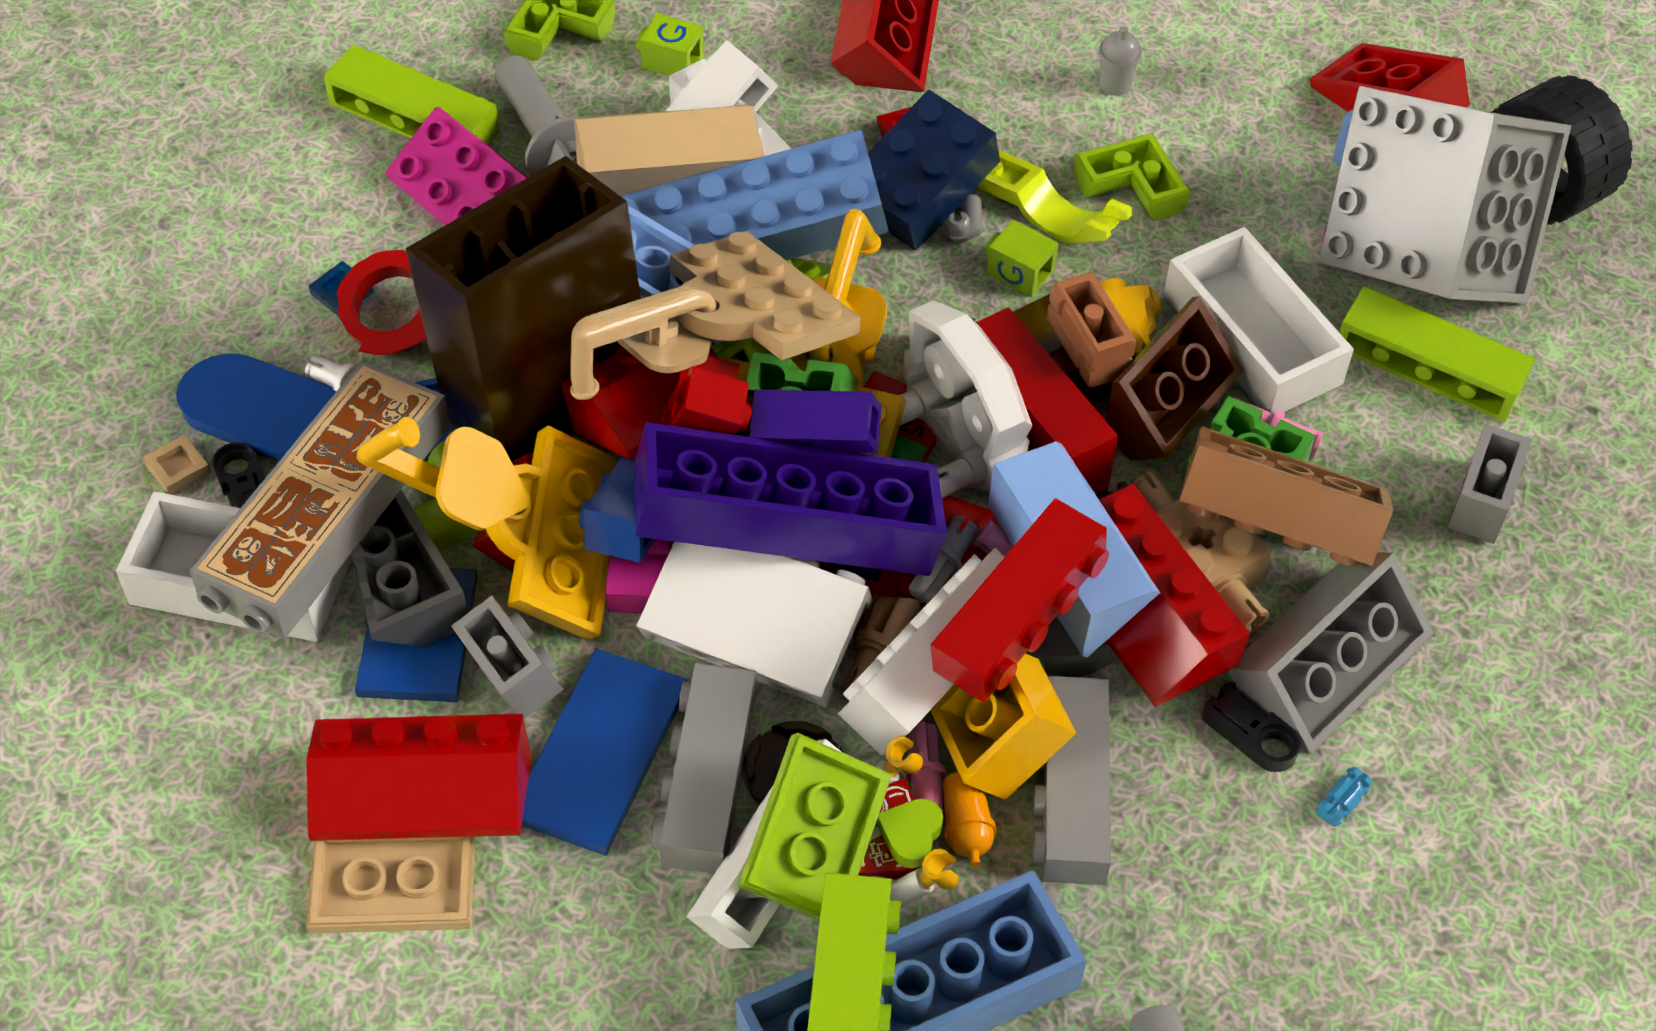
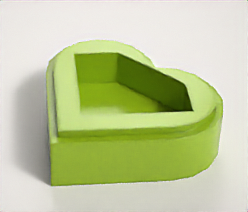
[876,798,943,868]

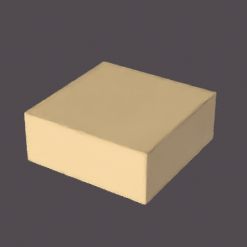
[142,434,211,495]

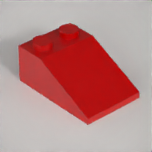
[1309,43,1470,112]

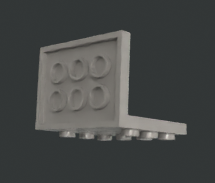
[1319,86,1572,303]

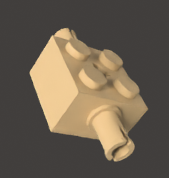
[1132,471,1271,633]

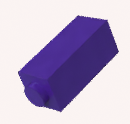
[746,389,882,454]

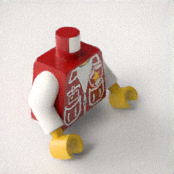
[858,736,959,908]

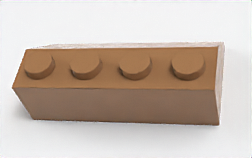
[1179,427,1393,567]

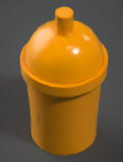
[942,772,997,867]

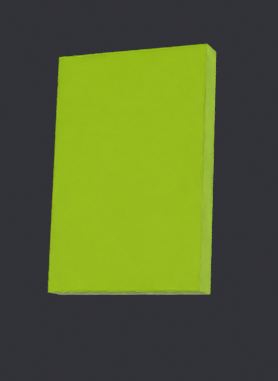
[738,733,892,920]

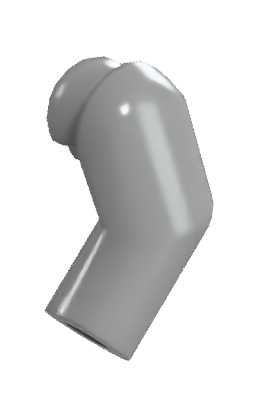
[944,194,983,243]

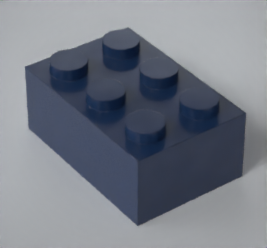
[868,89,1000,250]

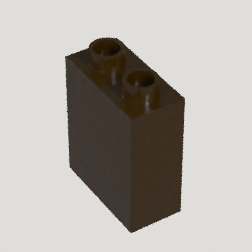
[405,156,641,462]

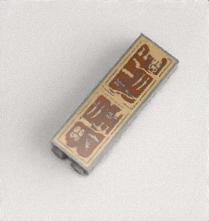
[190,361,450,639]

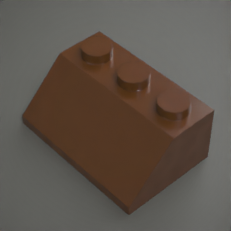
[1105,296,1244,461]

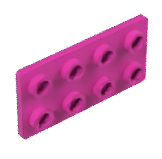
[385,107,528,225]

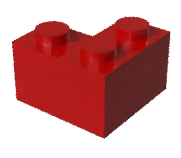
[661,355,752,435]

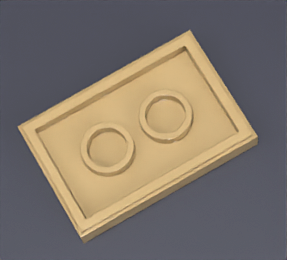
[306,837,475,934]

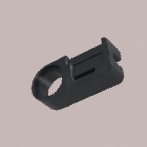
[212,442,265,508]
[1201,682,1300,772]

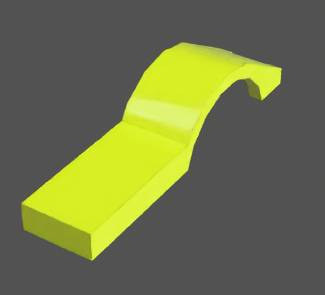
[976,149,1132,244]

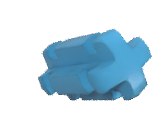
[1316,767,1372,827]

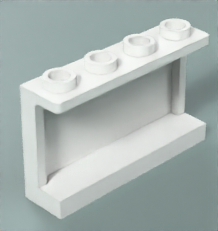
[637,542,873,709]

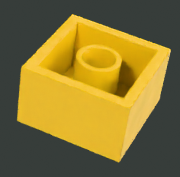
[930,653,1076,800]

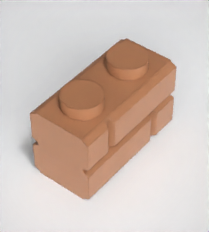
[1046,272,1137,388]

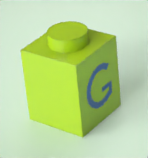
[636,13,704,76]
[985,219,1059,297]

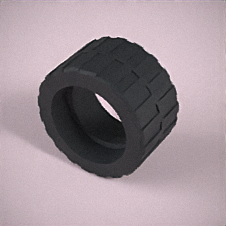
[1491,75,1633,225]

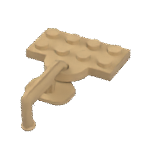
[570,231,861,400]

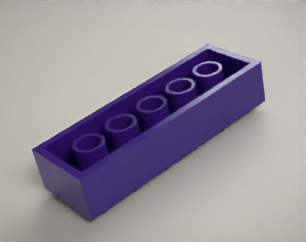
[633,422,947,576]

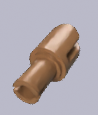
[841,594,921,692]

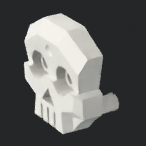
[900,300,1032,498]

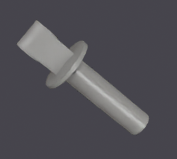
[495,55,583,176]

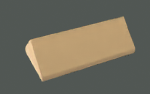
[574,105,765,196]

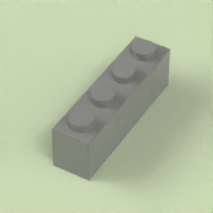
[652,663,756,874]
[1032,676,1111,885]

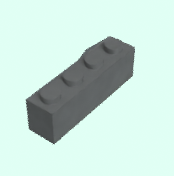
[352,489,468,647]

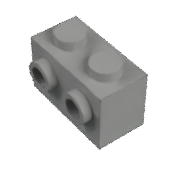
[451,595,564,719]

